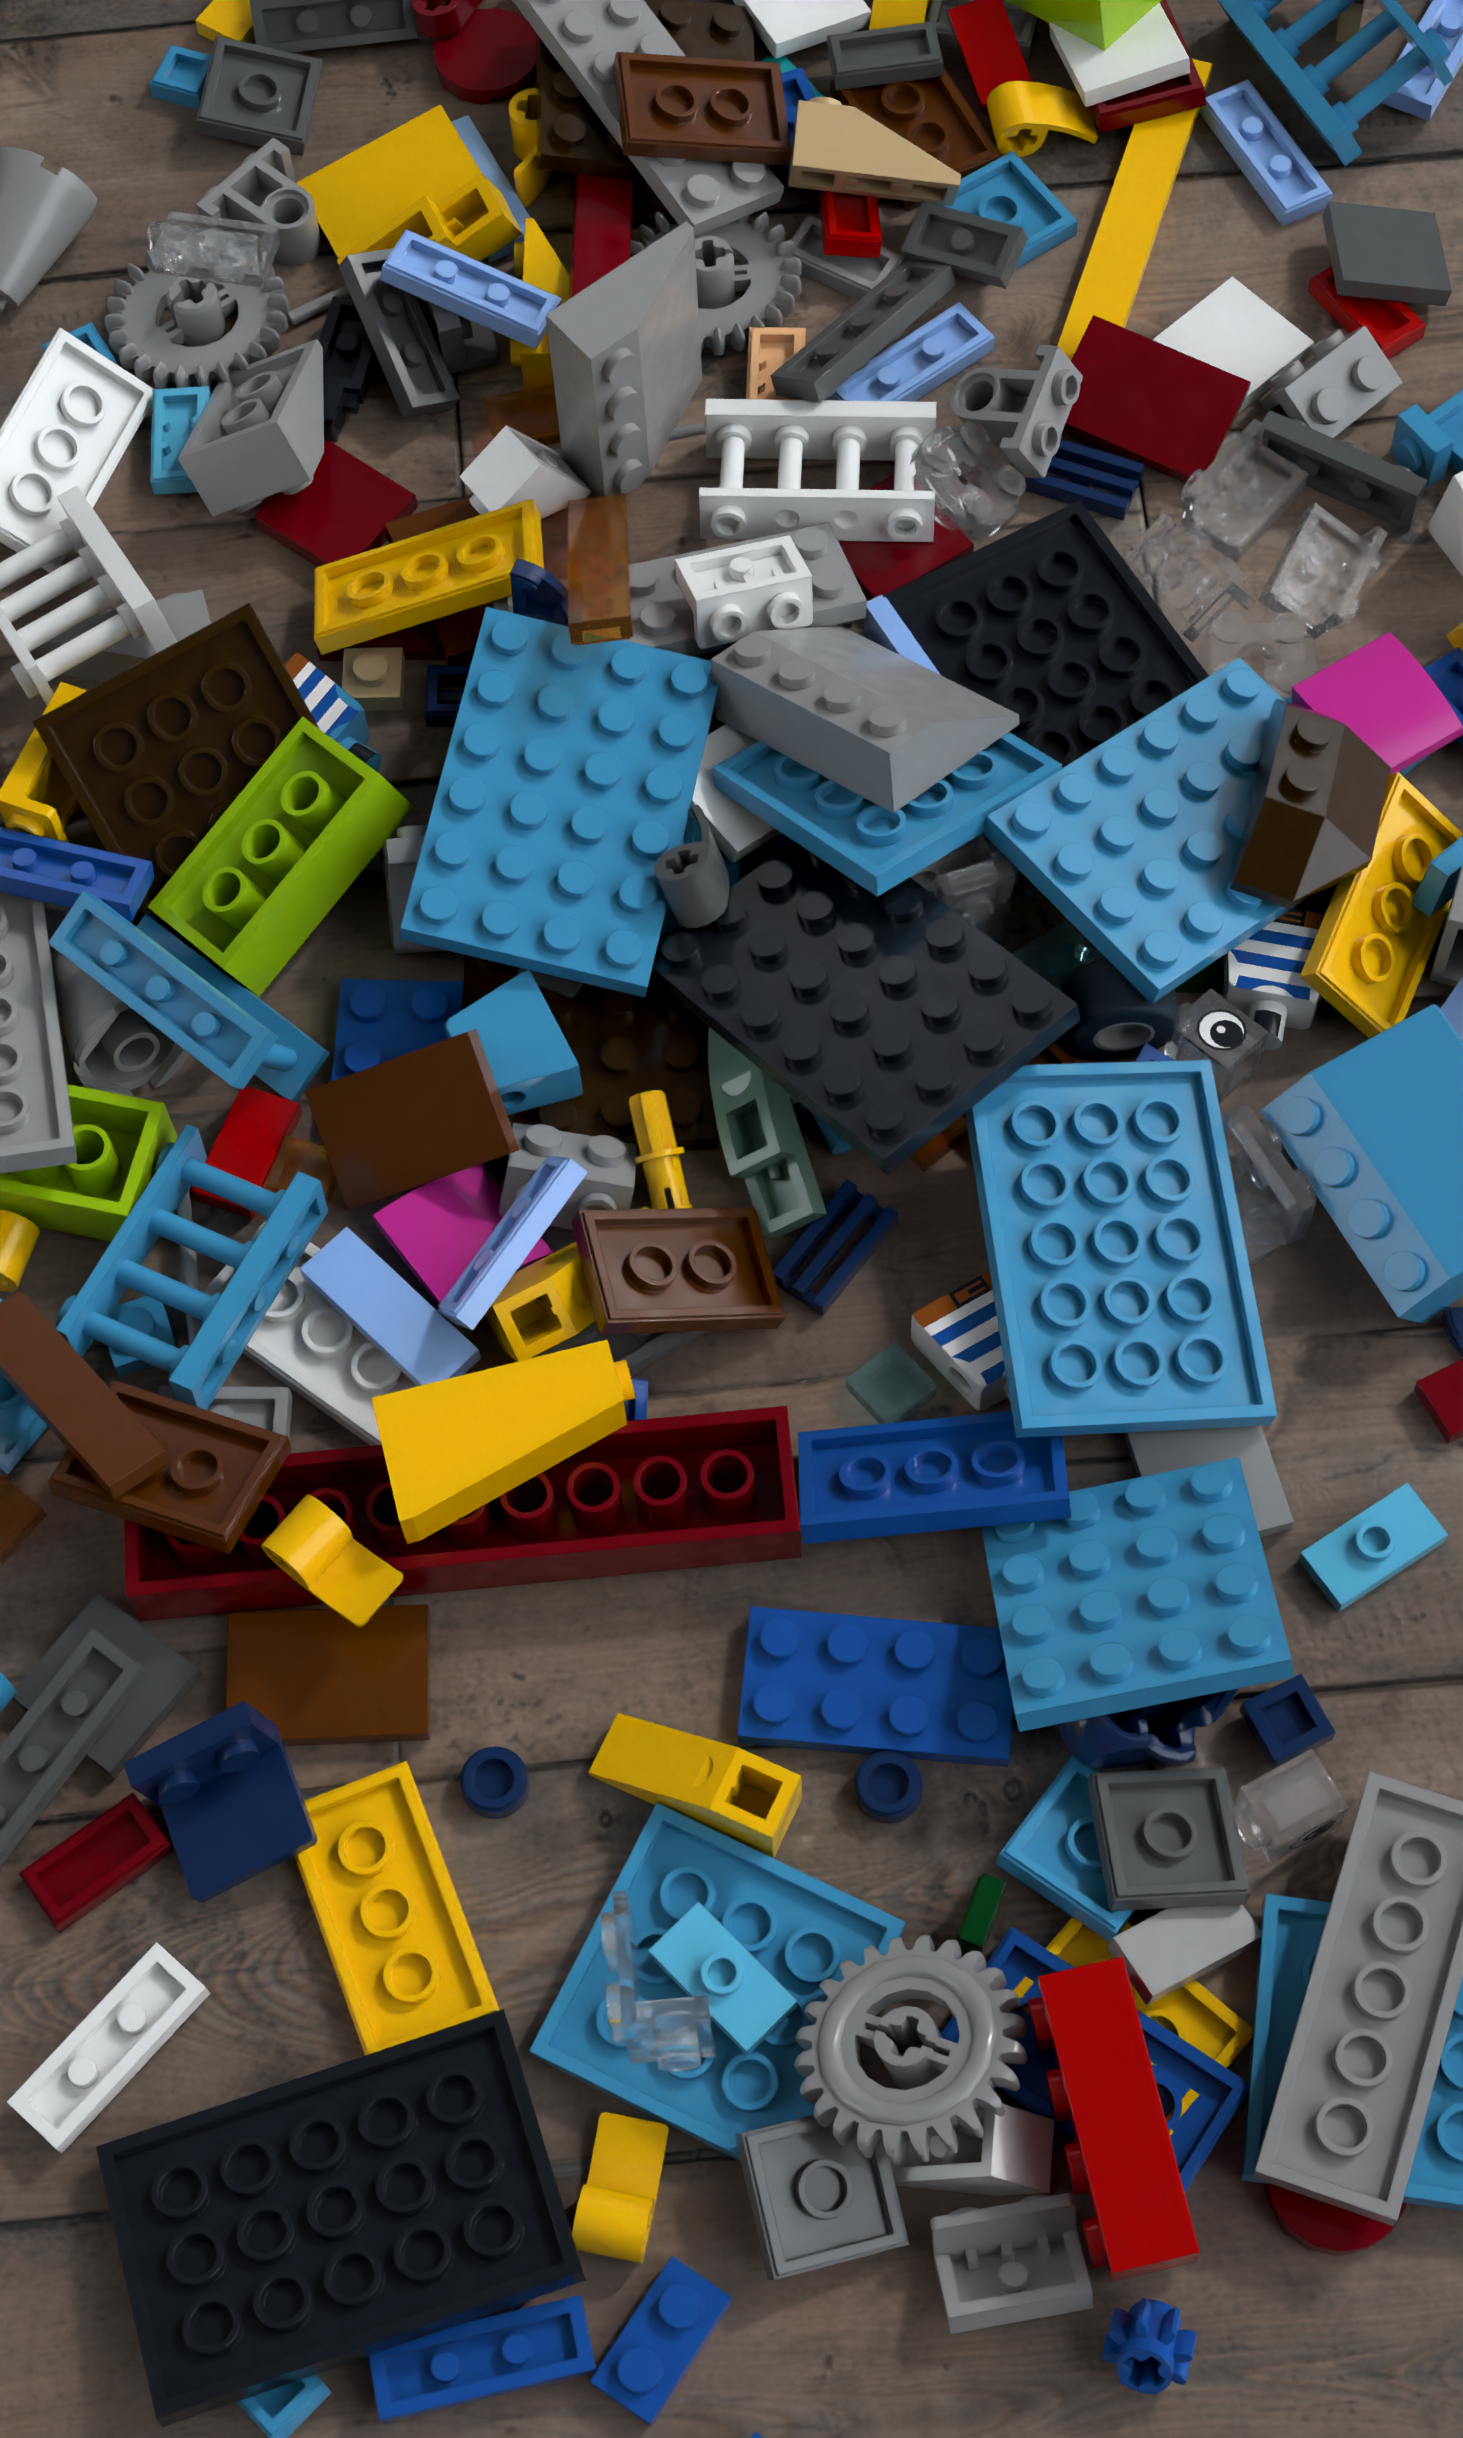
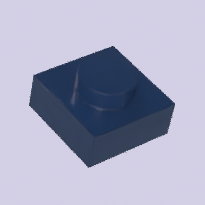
[1239,1673,1336,1770]

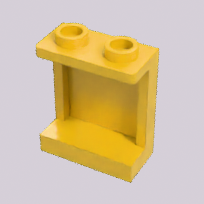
[0,682,87,843]

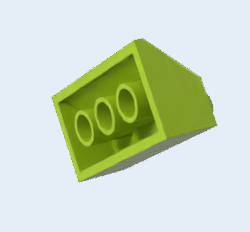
[148,717,414,997]

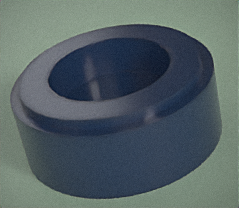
[460,1746,530,1819]
[854,1751,923,1824]

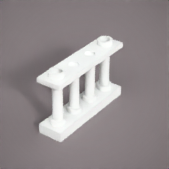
[699,399,937,542]
[0,486,177,705]

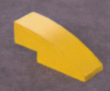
[337,173,523,265]

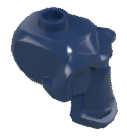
[1058,1689,1238,1768]

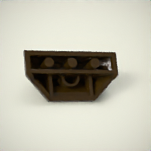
[1230,698,1391,909]

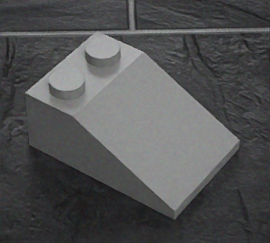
[178,339,324,516]

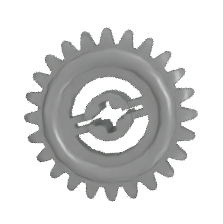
[630,211,802,355]
[105,235,290,389]
[794,1935,1028,2164]

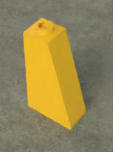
[371,1339,635,1544]

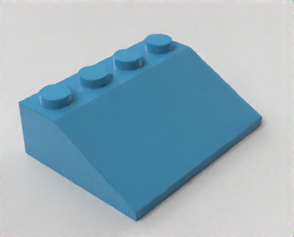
[1260,1004,1463,1324]

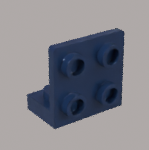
[123,1701,317,1903]

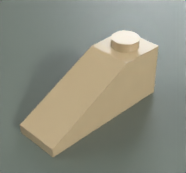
[788,97,961,206]

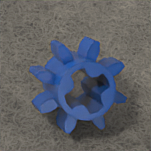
[1102,2298,1197,2394]

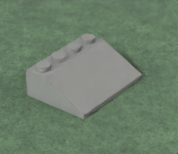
[546,221,702,505]
[711,626,1019,814]

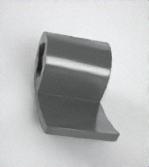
[654,805,730,928]

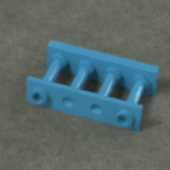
[1217,0,1454,166]
[48,891,330,1102]
[56,1124,329,1410]

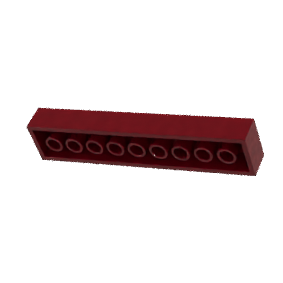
[124,1406,801,1622]

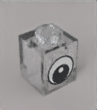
[1164,988,1269,1104]
[1234,1749,1349,1865]

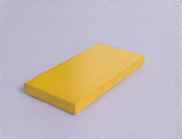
[314,499,544,655]
[1300,772,1463,1039]
[295,1761,500,2055]

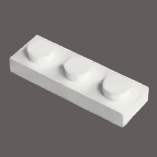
[7,1942,211,2154]

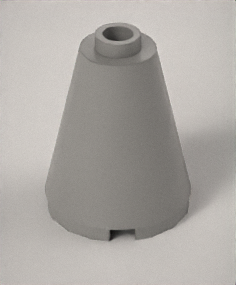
[0,147,97,314]
[51,949,189,1097]

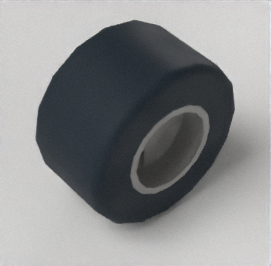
[1062,959,1180,1060]

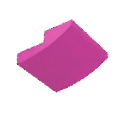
[1292,631,1463,774]
[373,1163,553,1306]

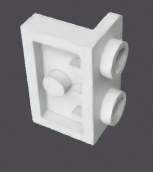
[675,535,813,649]

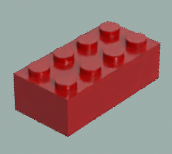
[1028,1956,1200,2282]

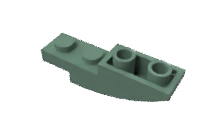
[708,1027,827,1239]

